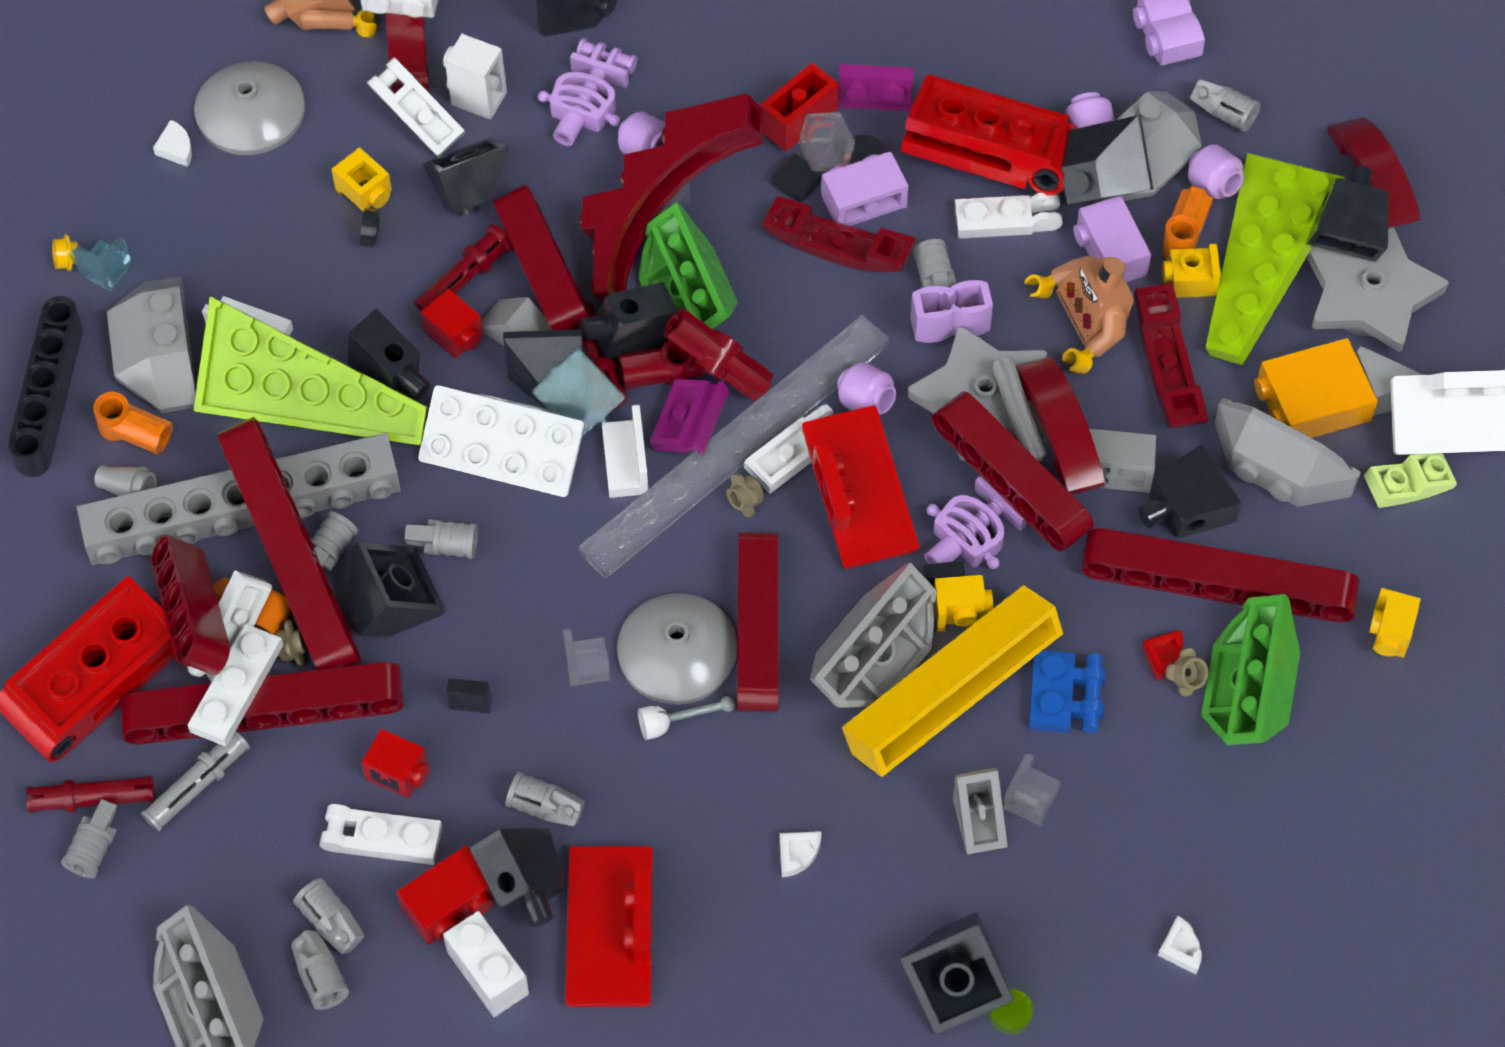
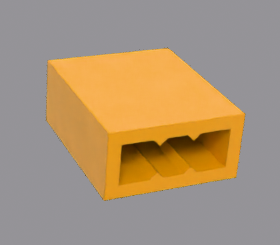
[1254,338,1378,438]

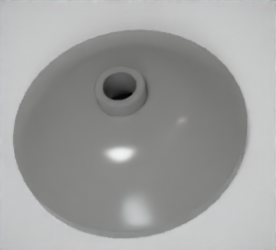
[194,61,305,155]
[617,593,738,705]

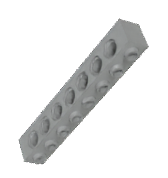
[77,433,401,565]

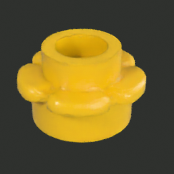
[52,234,79,272]

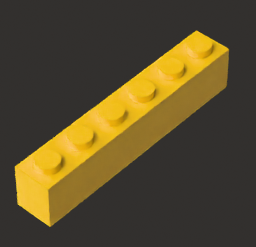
[842,585,1063,777]

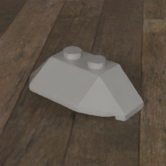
[1095,91,1202,203]
[107,276,197,413]
[1214,398,1361,507]
[810,563,937,708]
[153,905,264,1047]

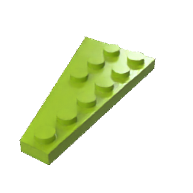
[1206,153,1345,365]
[194,296,429,445]

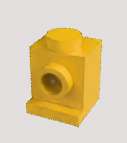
[331,147,392,212]
[1162,244,1221,298]
[934,575,993,632]
[1369,588,1421,658]

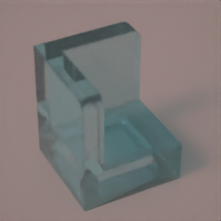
[72,237,133,291]

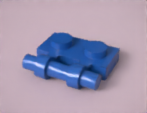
[1029,650,1106,733]

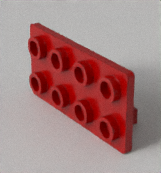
[801,405,919,570]
[565,846,653,1007]

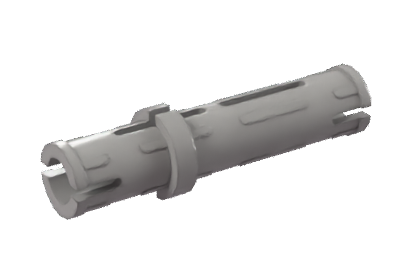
[140,731,250,832]

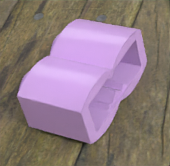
[1133,0,1205,66]
[910,280,993,343]

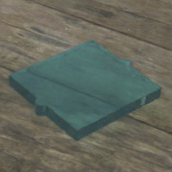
[532,348,626,437]

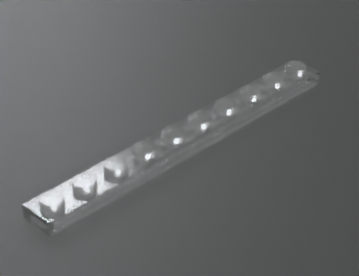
[578,315,889,579]

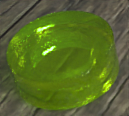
[990,989,1033,1034]

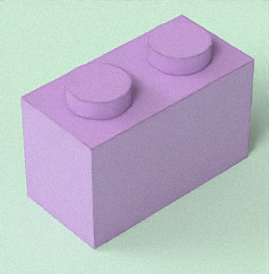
[821,151,908,226]
[1074,196,1151,282]

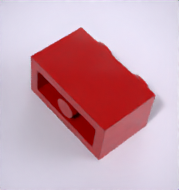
[760,62,839,152]
[396,845,495,945]

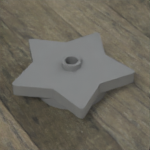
[1306,227,1449,352]
[908,327,1047,461]

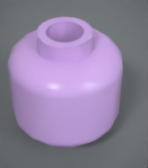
[1065,92,1115,128]
[618,111,665,154]
[1188,144,1244,200]
[837,362,896,415]

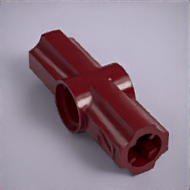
[663,308,773,402]
[618,336,734,389]

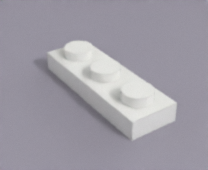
[188,624,283,747]

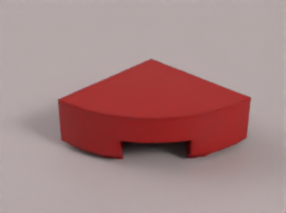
[1142,629,1184,681]

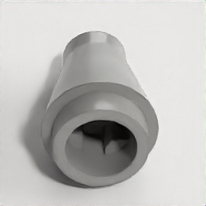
[94,465,157,496]

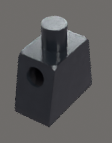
[1306,165,1388,262]
[579,282,678,358]
[348,308,431,400]
[1138,444,1241,538]
[470,828,565,927]

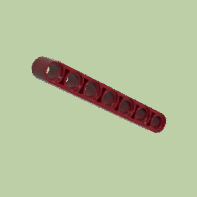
[217,417,361,670]
[1081,528,1360,623]
[121,662,404,745]

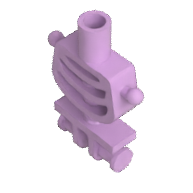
[538,38,638,146]
[924,476,1027,569]

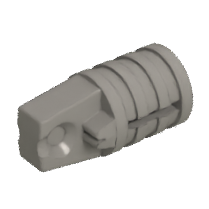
[1190,79,1261,132]
[912,239,957,288]
[310,511,358,572]
[404,519,478,559]
[505,772,585,827]
[61,799,117,878]
[293,878,364,954]
[291,930,349,1010]

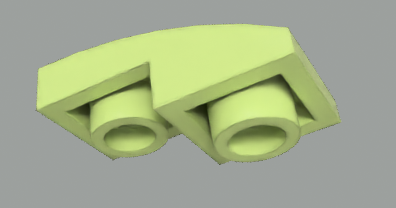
[1364,453,1457,508]

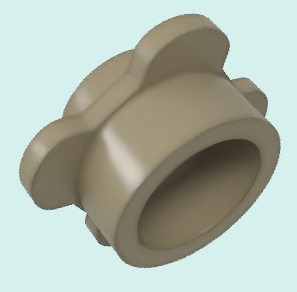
[726,473,764,518]
[275,620,308,666]
[1165,648,1208,697]

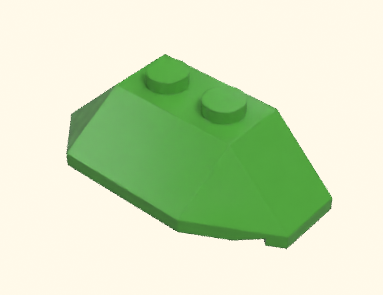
[638,202,738,329]
[1201,594,1300,745]

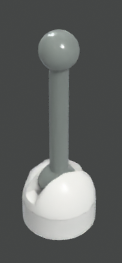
[638,696,736,740]

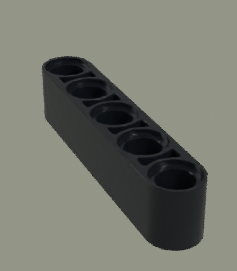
[8,296,83,477]

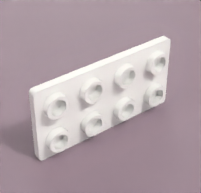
[1390,370,1505,455]
[418,386,585,497]

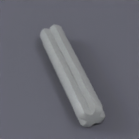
[992,356,1046,462]

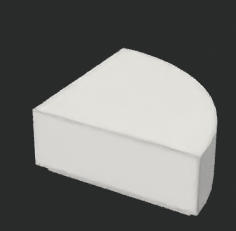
[153,120,192,167]
[780,831,821,877]
[1158,916,1202,975]

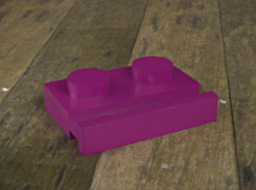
[838,64,914,111]
[649,379,729,454]

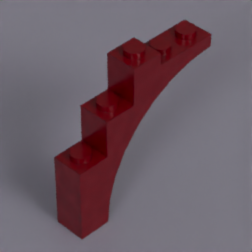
[579,93,763,302]

